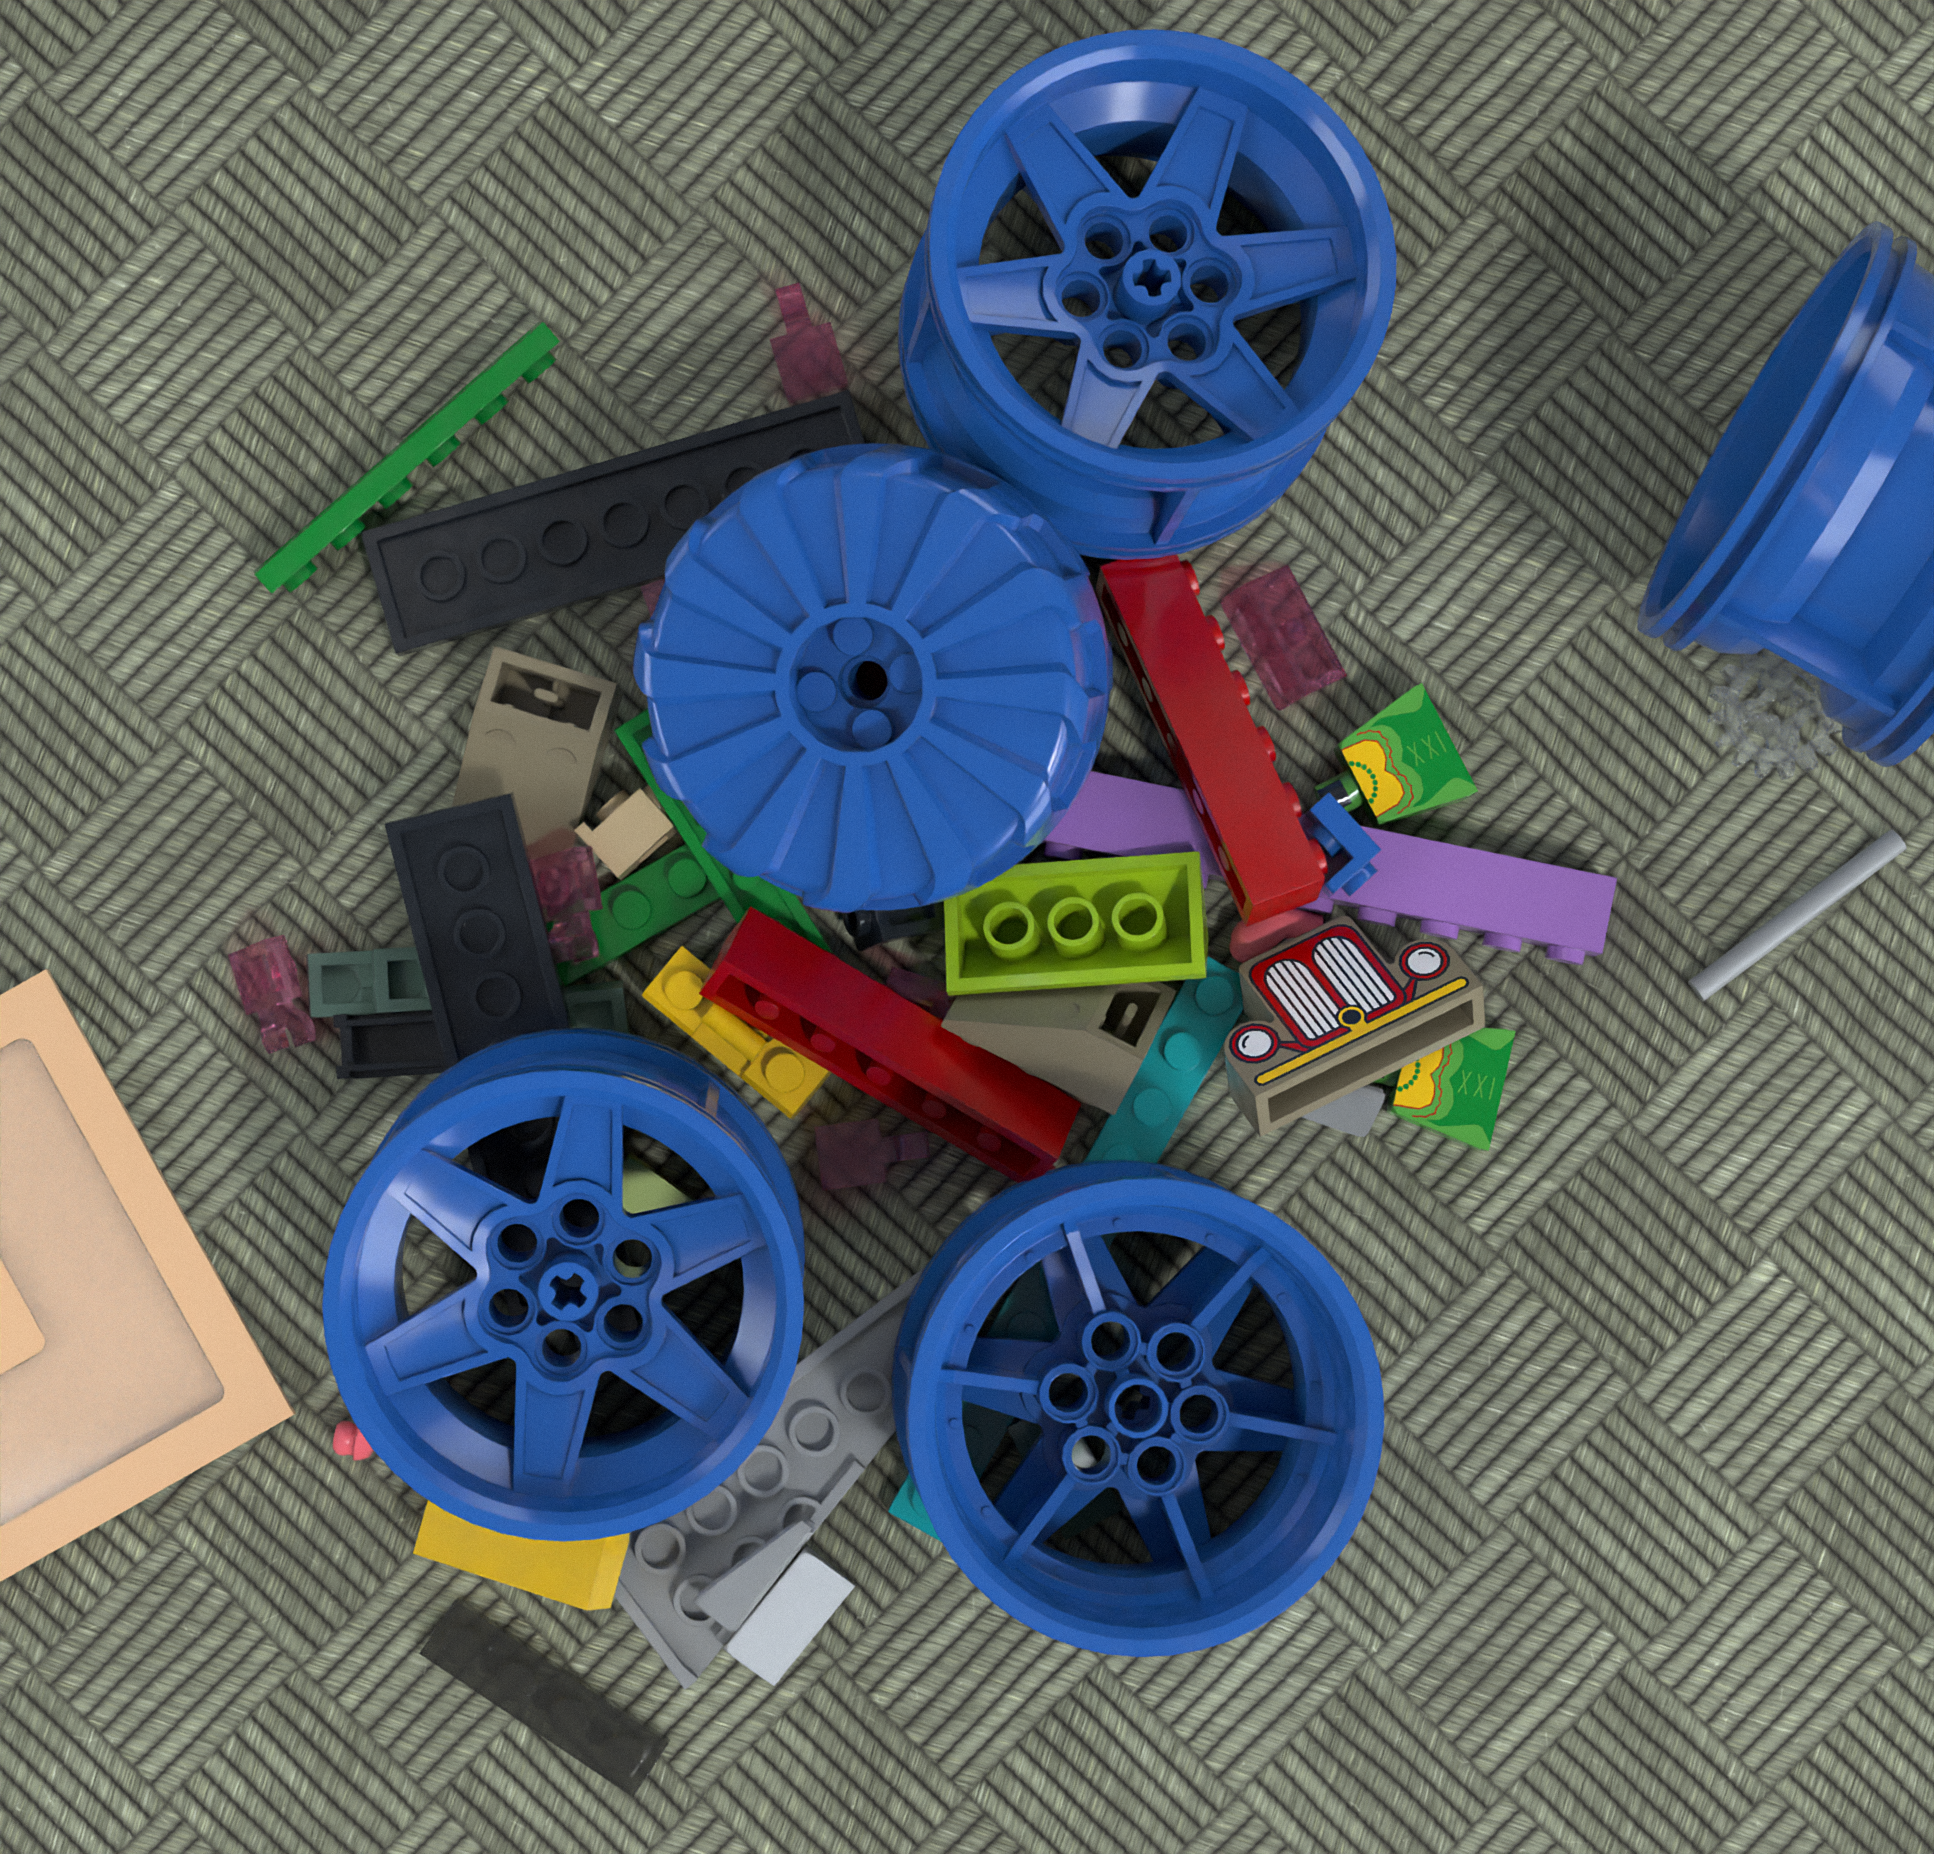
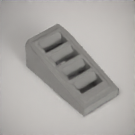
[693,1516,816,1632]

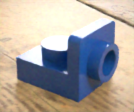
[1305,793,1381,897]

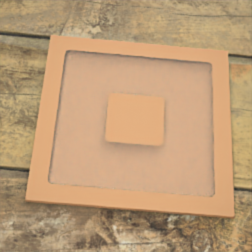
[0,969,296,1582]

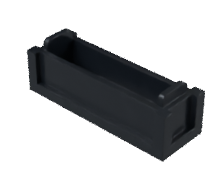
[333,1011,447,1080]

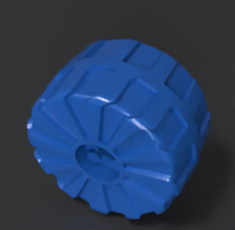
[633,443,1113,913]

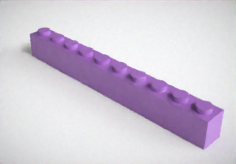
[1040,771,1617,965]

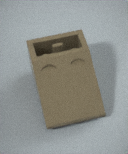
[452,646,624,873]
[941,981,1176,1115]

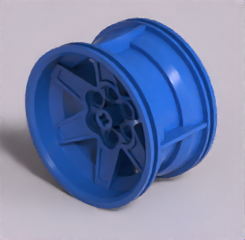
[898,29,1396,560]
[1637,221,1934,767]
[322,1028,805,1542]
[891,1159,1384,1657]

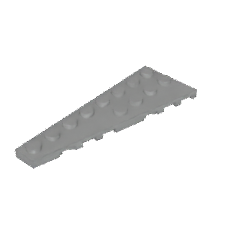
[614,1268,1016,1690]

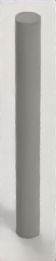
[1688,829,1907,1002]

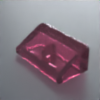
[1221,565,1347,711]

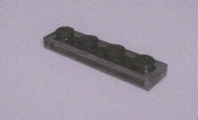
[419,1597,670,1797]

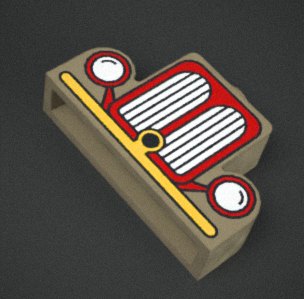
[1224,916,1485,1137]

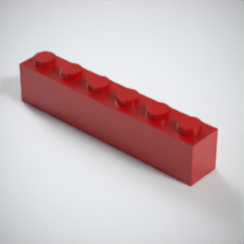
[1095,554,1328,927]
[699,906,1081,1183]

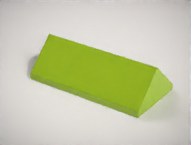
[944,851,1208,996]

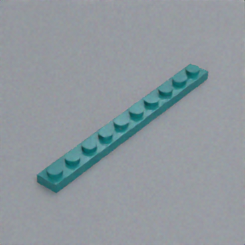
[888,956,1243,1542]

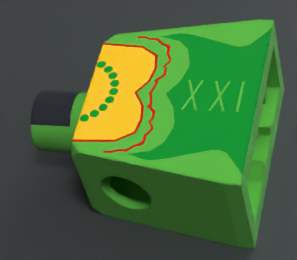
[1313,683,1478,828]
[1373,1028,1516,1151]

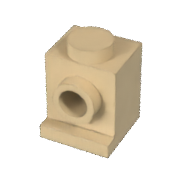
[574,785,678,880]

